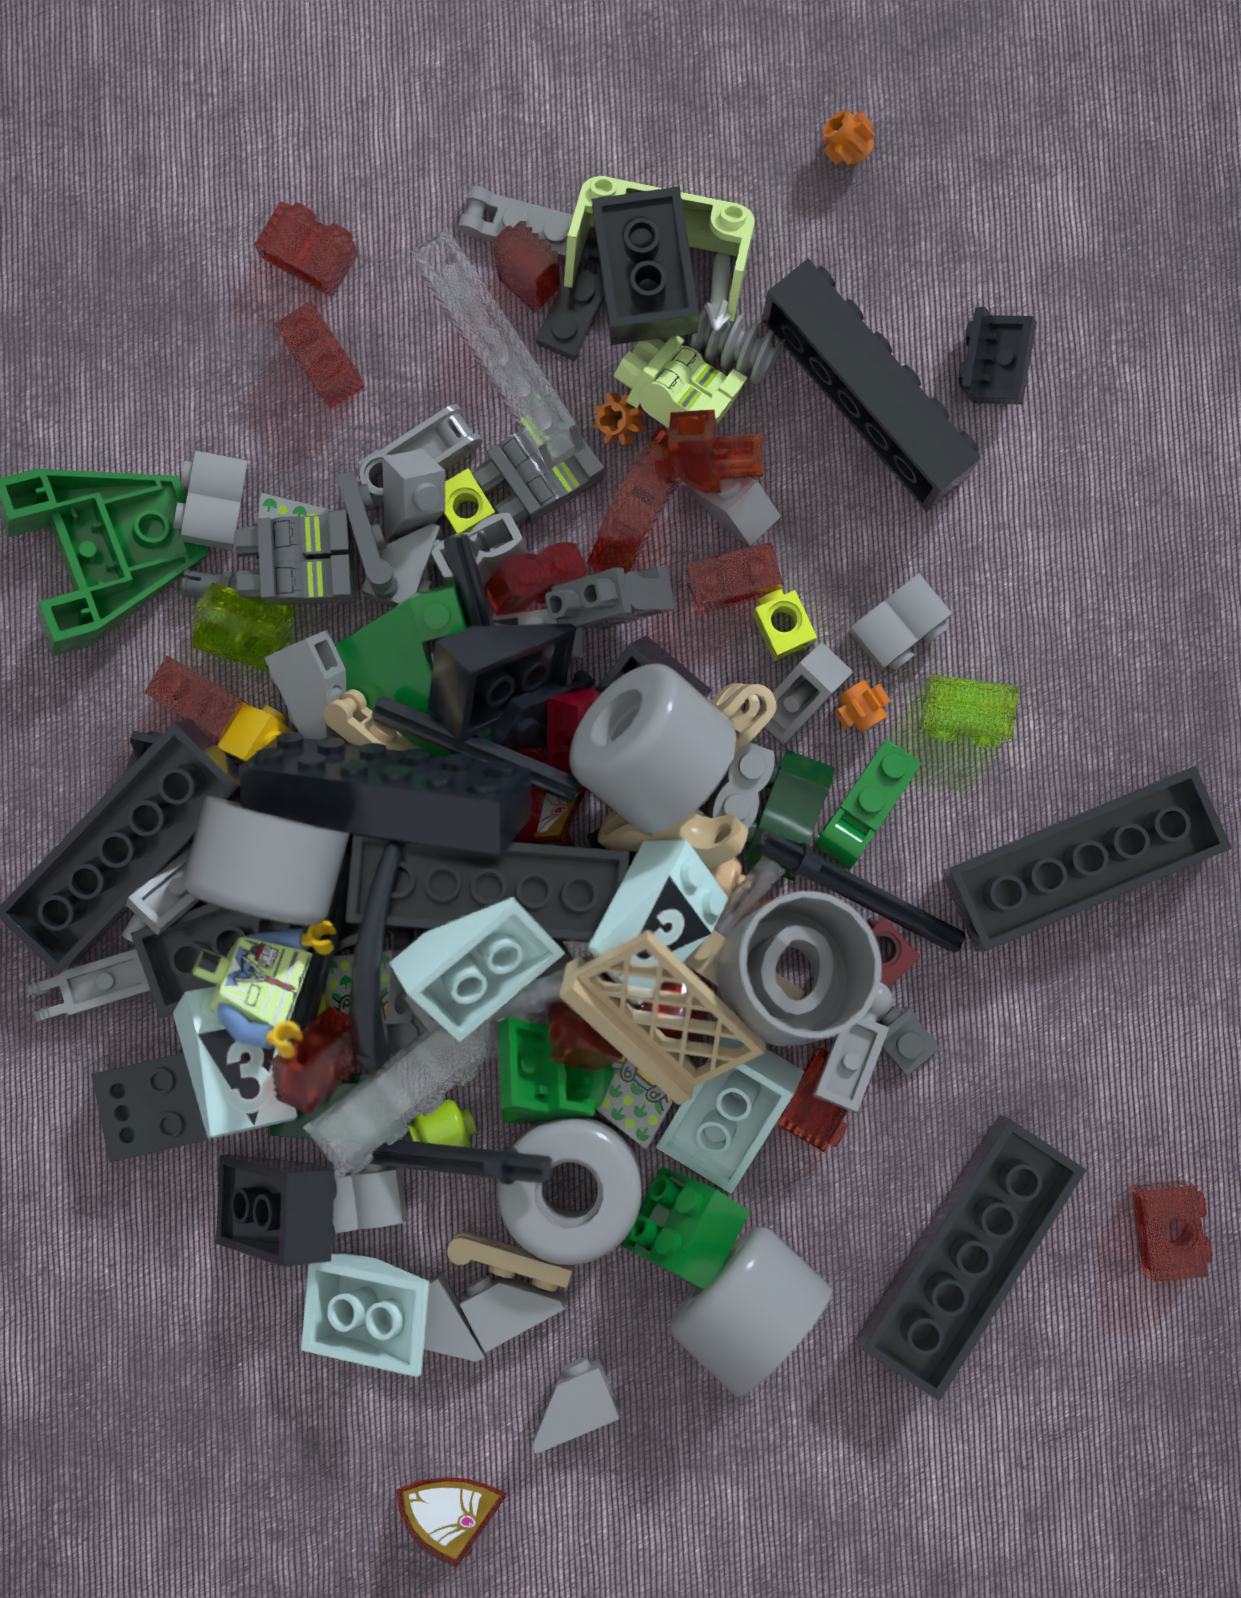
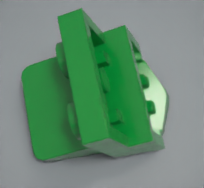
[498,1017,615,1124]

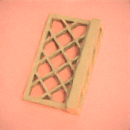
[559,930,766,1105]

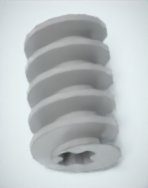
[690,298,785,386]

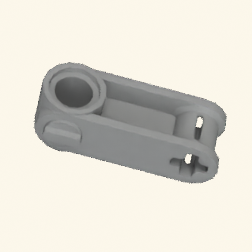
[355,404,483,509]

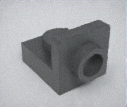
[876,1006,941,1076]

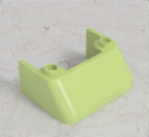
[564,176,754,321]

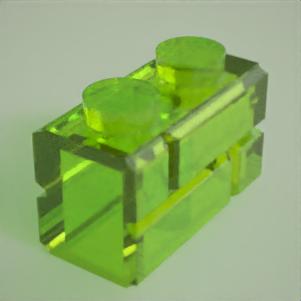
[919,674,1019,748]

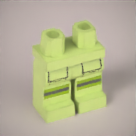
[613,336,747,449]

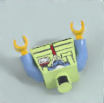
[192,920,336,1058]

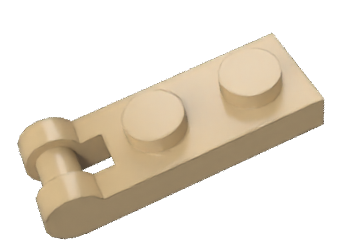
[323,690,430,755]
[447,1231,573,1292]

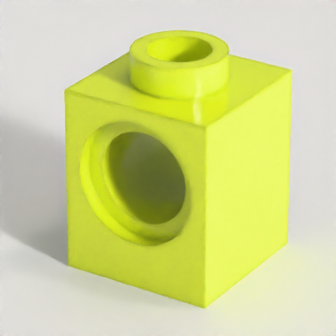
[443,468,496,534]
[753,589,817,662]

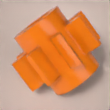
[821,110,875,165]
[593,392,647,445]
[835,680,891,734]

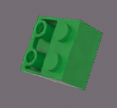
[620,1166,751,1290]

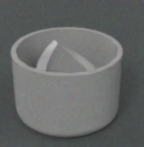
[569,664,736,833]
[184,796,349,925]
[717,891,882,1047]
[498,1115,642,1265]
[670,1226,833,1397]

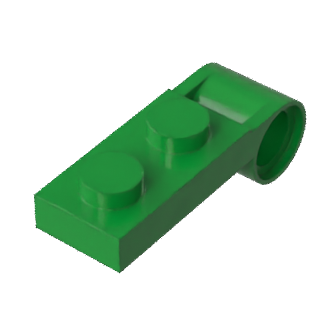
[813,739,922,870]

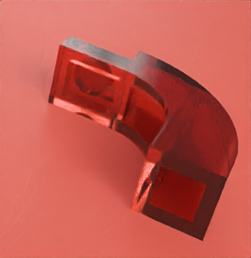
[587,427,697,573]

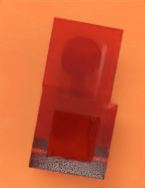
[668,409,765,493]

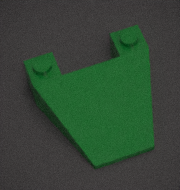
[0,469,208,657]
[335,583,498,757]

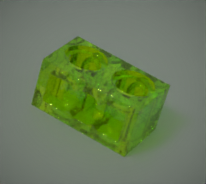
[192,583,295,671]

